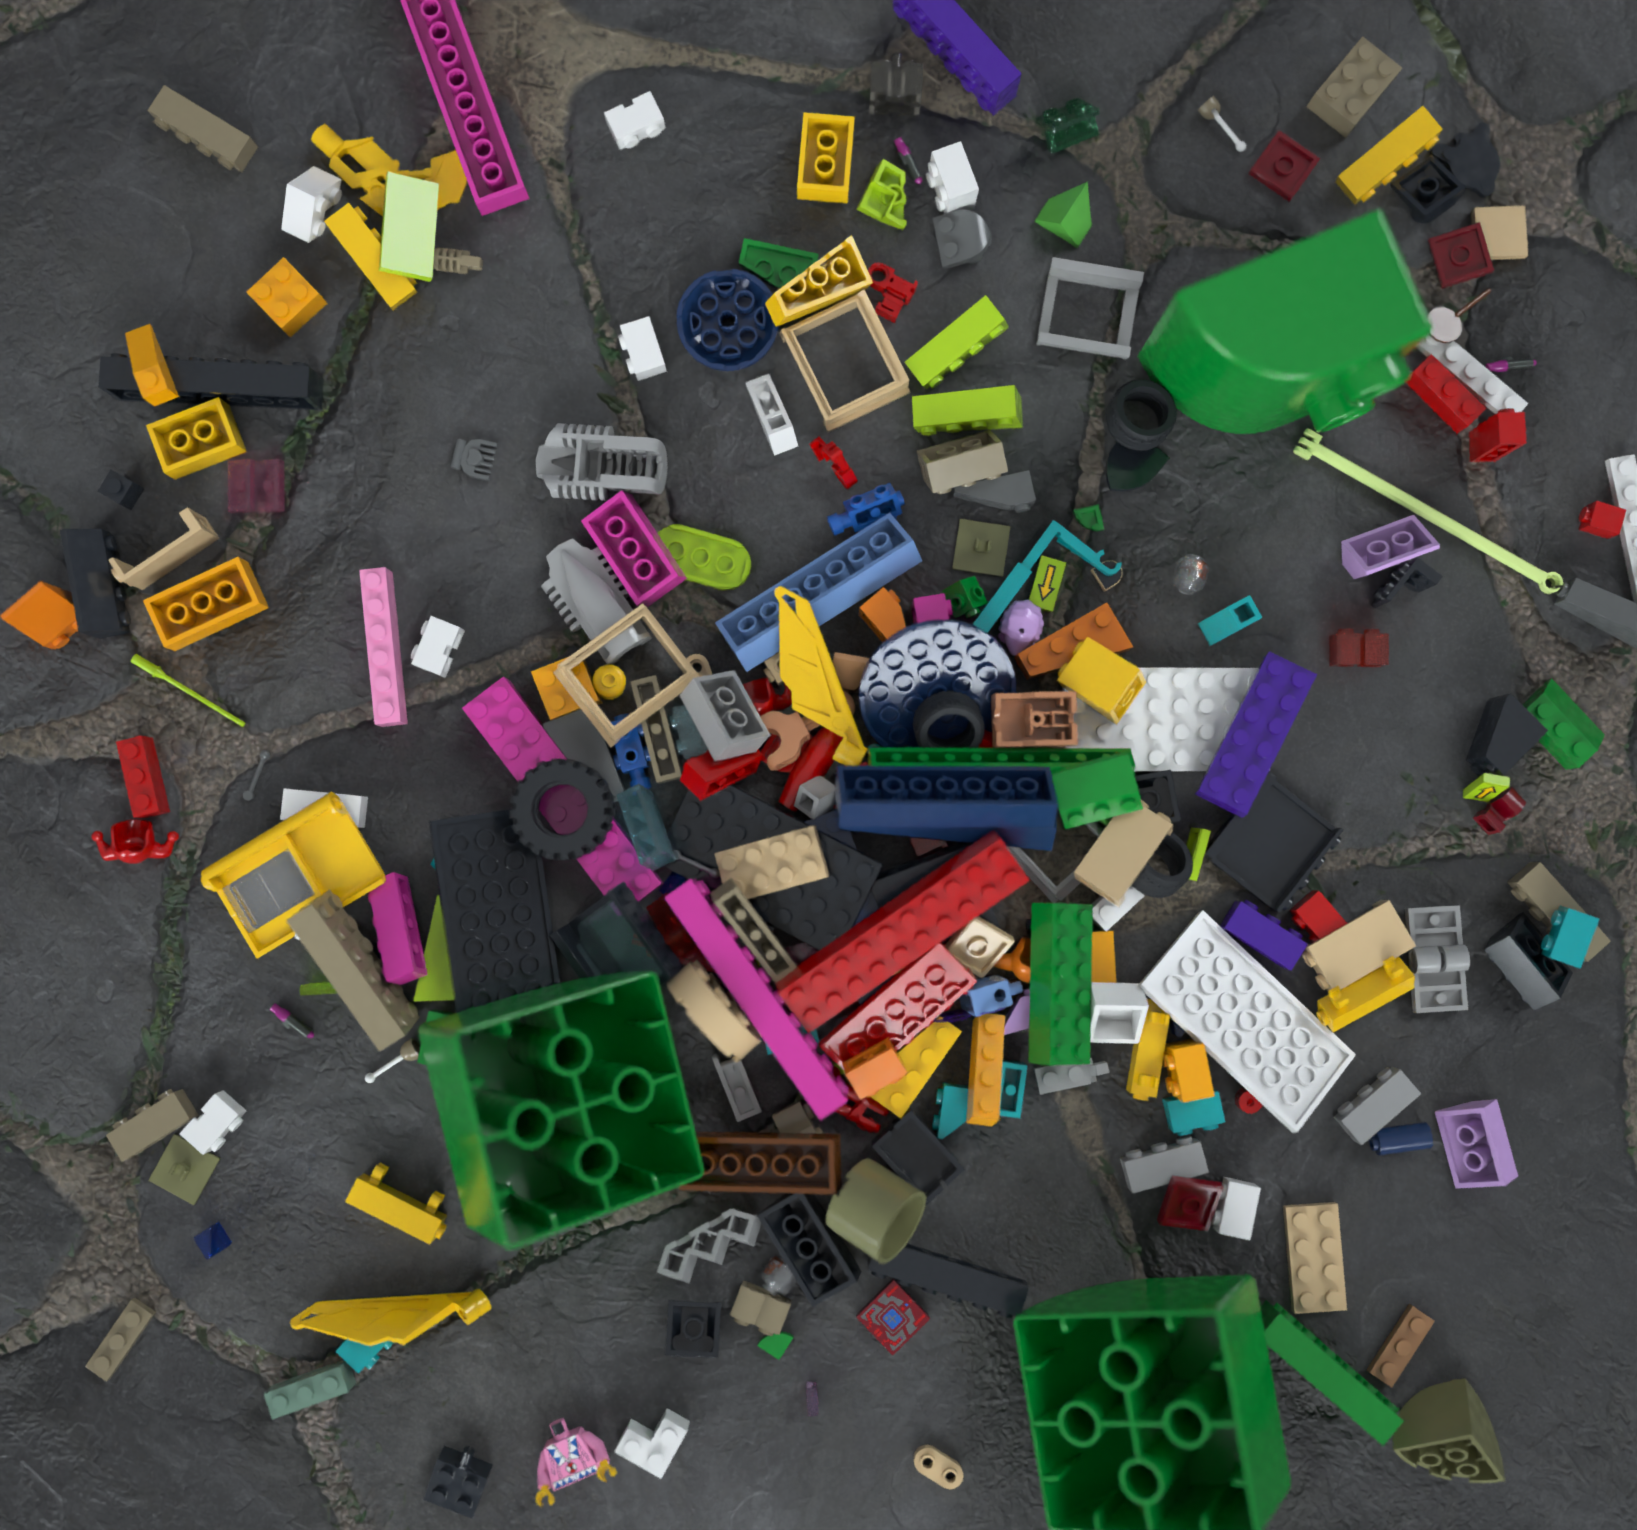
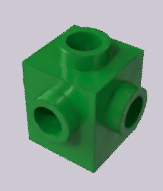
[942,576,988,619]

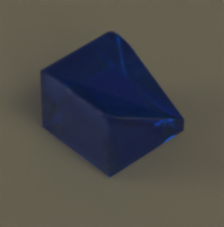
[194,1222,232,1260]

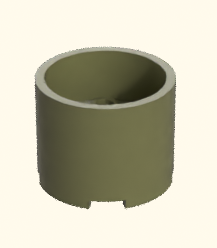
[826,1158,926,1264]

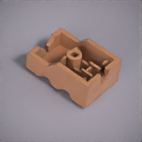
[991,691,1078,748]

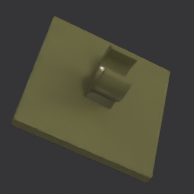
[952,519,1011,577]
[148,1133,221,1205]

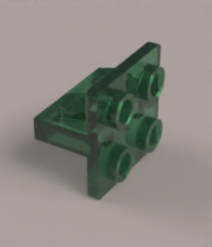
[1036,98,1100,154]

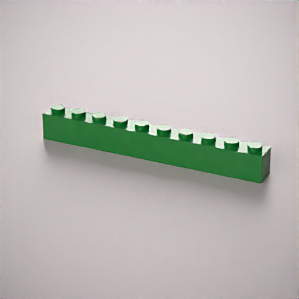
[867,748,1136,773]

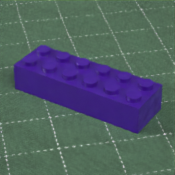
[893,0,1022,116]
[1195,651,1317,818]

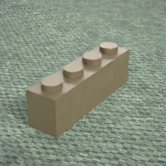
[148,85,258,172]
[631,675,683,784]
[1507,862,1611,962]
[710,878,797,983]

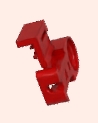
[868,263,918,323]
[809,437,858,490]

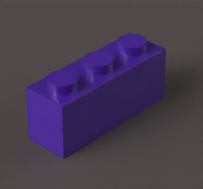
[1220,900,1308,971]

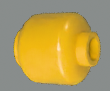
[592,664,626,700]

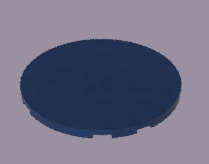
[859,619,1016,748]

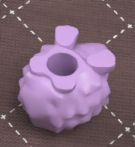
[998,600,1044,656]

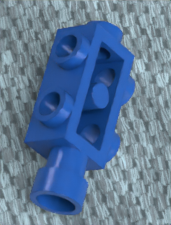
[827,483,905,536]
[611,713,652,793]

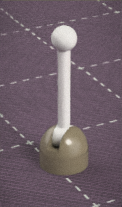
[1198,96,1246,152]
[365,1038,421,1083]

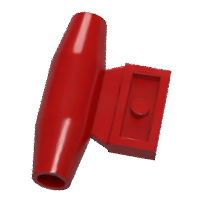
[761,727,843,813]

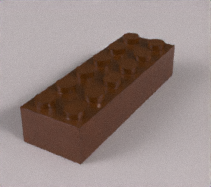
[679,1131,842,1194]

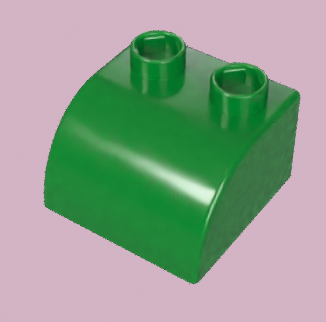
[1138,209,1433,434]
[418,971,704,1249]
[1014,1275,1291,1530]

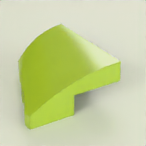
[857,159,906,230]

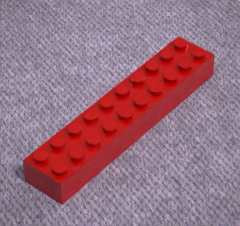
[775,830,1029,1033]

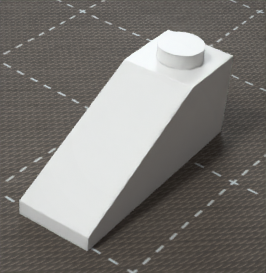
[746,374,798,456]

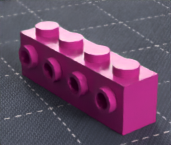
[368,872,428,985]

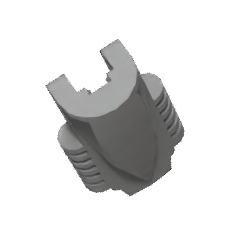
[536,423,667,501]
[541,538,652,665]

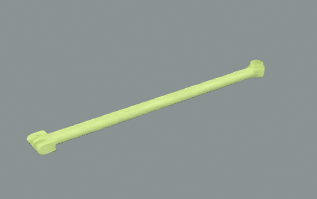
[1293,429,1563,594]

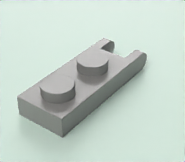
[711,1054,762,1122]

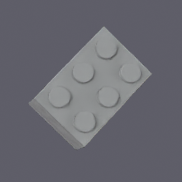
[680,670,770,761]

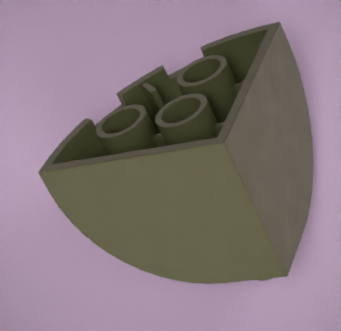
[1393,1378,1505,1483]

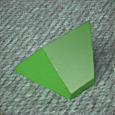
[1035,182,1092,248]

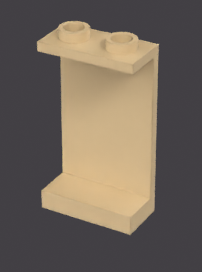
[108,507,219,590]
[1074,800,1173,908]
[1302,900,1416,991]

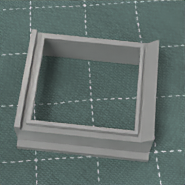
[1036,257,1144,361]
[1006,821,1104,903]

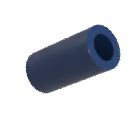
[1368,1122,1433,1156]

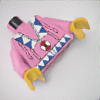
[536,1418,617,1507]

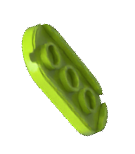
[658,524,751,590]

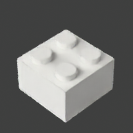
[926,141,979,214]
[1090,982,1148,1044]

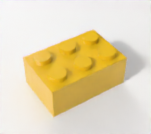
[797,112,855,203]
[146,397,247,480]

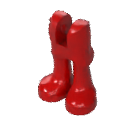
[809,1065,890,1133]

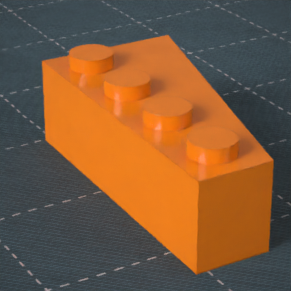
[1014,603,1133,679]

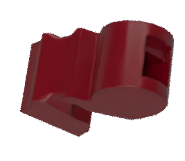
[1473,786,1526,835]

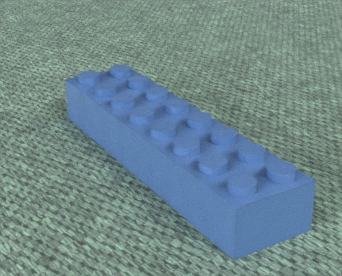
[715,513,922,672]

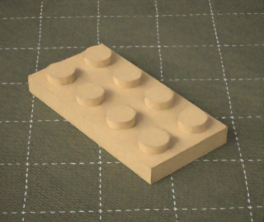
[714,825,830,899]
[1283,1202,1347,1314]

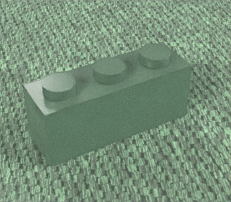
[264,1359,356,1419]

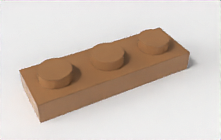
[1367,1304,1435,1387]

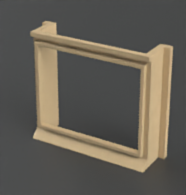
[779,289,910,432]
[553,604,700,748]

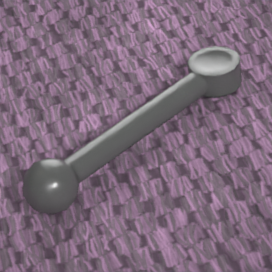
[243,750,270,801]

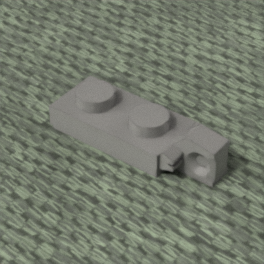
[1034,1058,1109,1095]

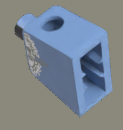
[959,975,1023,1017]

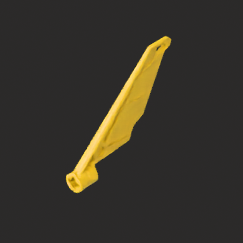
[775,586,868,766]
[290,1289,491,1346]

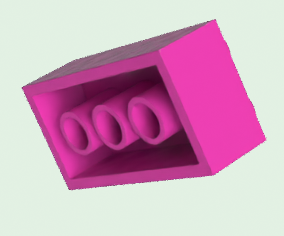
[581,490,687,607]

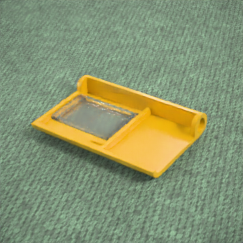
[200,792,386,959]

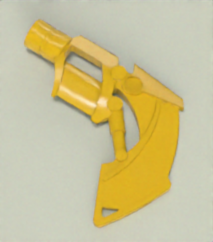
[311,124,467,216]

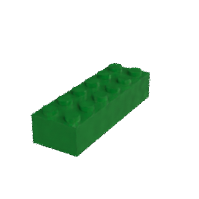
[1028,903,1093,1066]
[1260,1300,1404,1446]

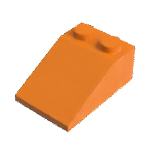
[0,581,78,650]
[858,587,906,643]

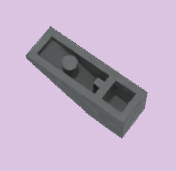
[952,470,1036,513]

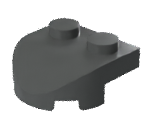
[933,209,992,269]

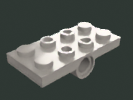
[1405,905,1470,1013]

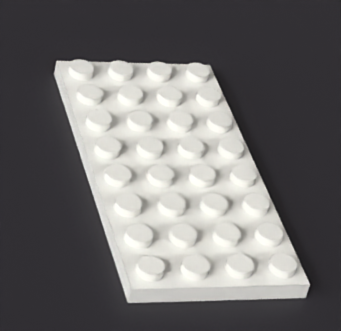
[1062,668,1270,772]
[1138,910,1356,1133]

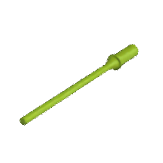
[131,654,246,727]

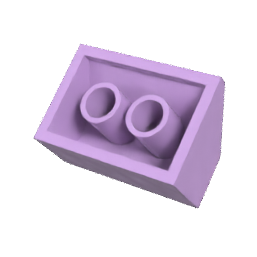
[1341,515,1440,579]
[1435,1099,1518,1188]

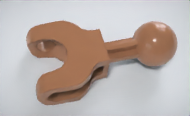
[761,691,855,771]

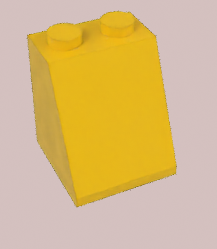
[1058,636,1146,725]

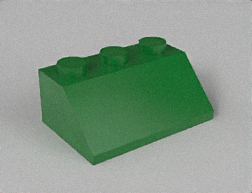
[1522,678,1605,770]
[1051,751,1143,829]

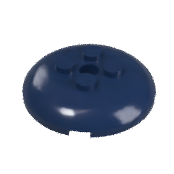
[676,269,779,371]

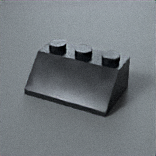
[1484,912,1573,1011]

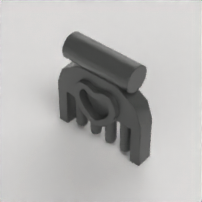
[450,439,498,481]

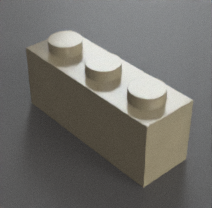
[106,1089,199,1162]

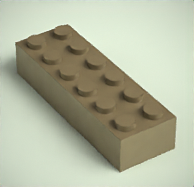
[286,890,420,1052]

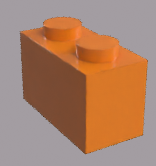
[842,1038,907,1100]

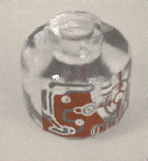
[1172,554,1209,595]
[761,1256,797,1296]

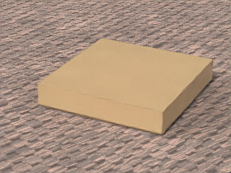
[1471,206,1528,260]
[944,916,1015,979]

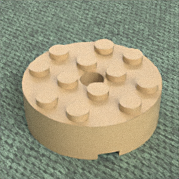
[667,960,762,1063]

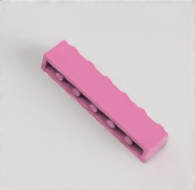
[359,567,408,727]

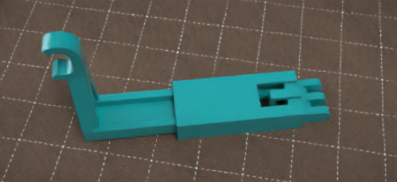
[973,520,1122,633]

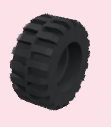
[509,758,615,860]

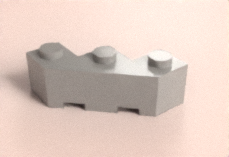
[657,1209,761,1283]

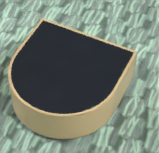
[1091,560,1122,592]

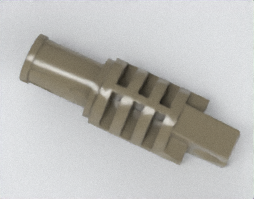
[433,247,483,274]

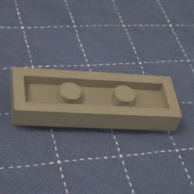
[85,1298,156,1382]

